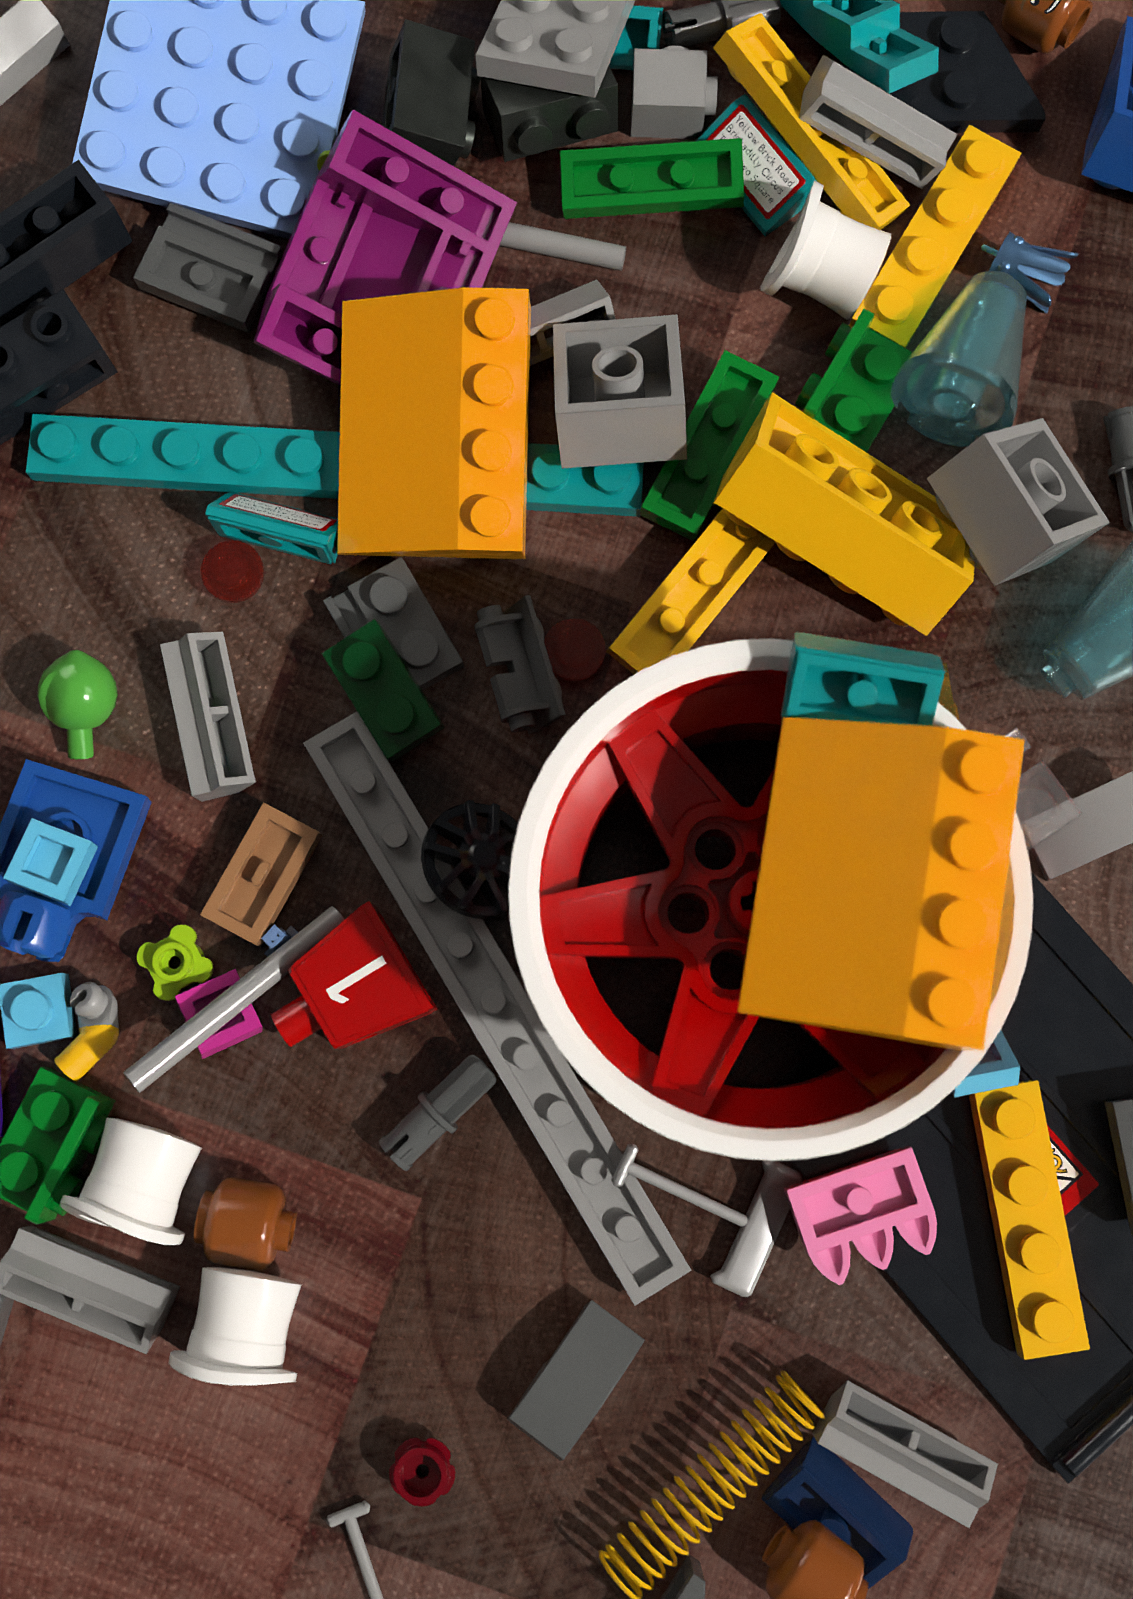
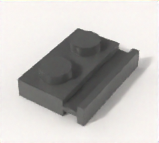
[133,203,283,333]
[323,557,464,691]

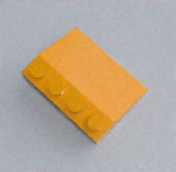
[337,287,531,559]
[737,717,1025,1051]

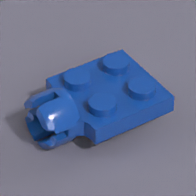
[0,759,152,962]

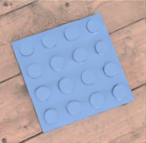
[72,0,365,239]

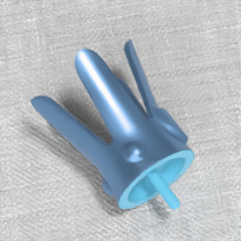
[981,232,1079,313]

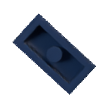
[761,1437,913,1589]

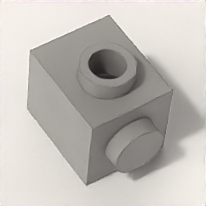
[630,46,718,139]

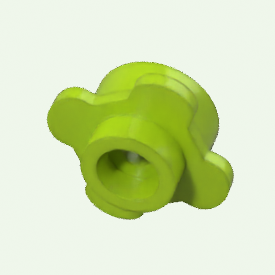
[137,925,213,1001]

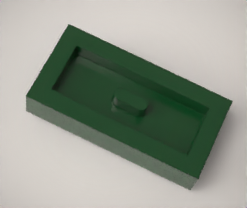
[321,619,445,762]

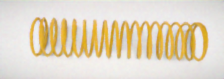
[599,1370,825,1599]

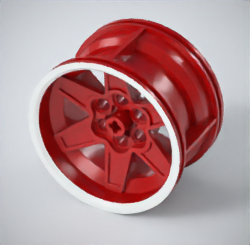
[509,639,1033,1161]

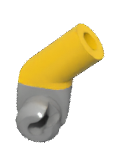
[54,982,119,1082]

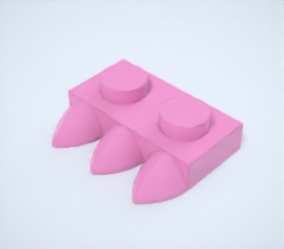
[783,1146,937,1285]

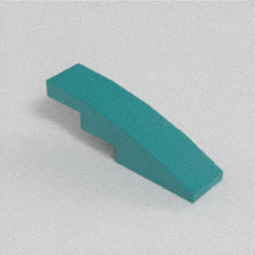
[780,0,939,94]

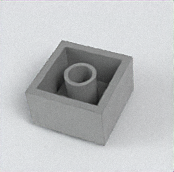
[553,314,687,469]
[927,418,1110,586]

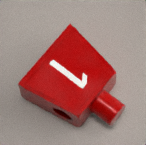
[271,901,438,1049]

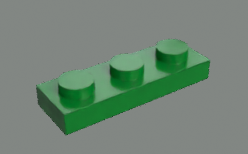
[560,138,744,219]
[640,350,779,542]

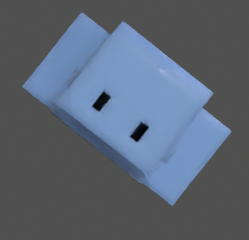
[261,924,298,957]

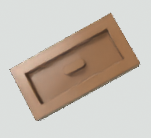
[200,802,323,947]

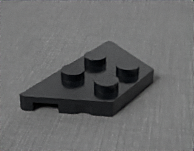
[841,11,1046,133]

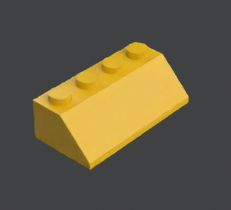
[714,392,975,636]

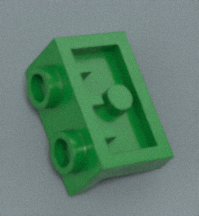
[795,309,922,453]
[0,1067,116,1225]

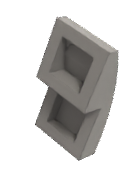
[1020,771,1133,881]

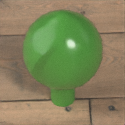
[37,650,118,759]

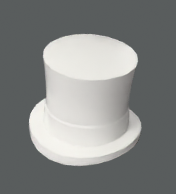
[761,181,891,320]
[59,1118,202,1245]
[168,1267,302,1385]

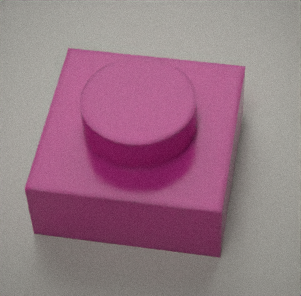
[175,969,263,1059]

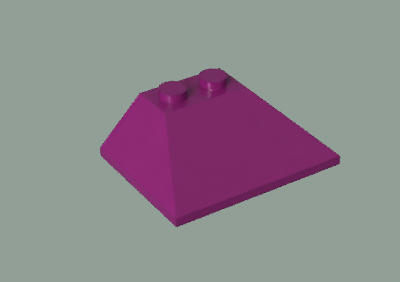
[254,110,517,386]

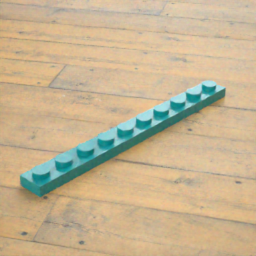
[26,414,644,517]

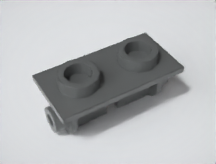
[474,595,566,735]

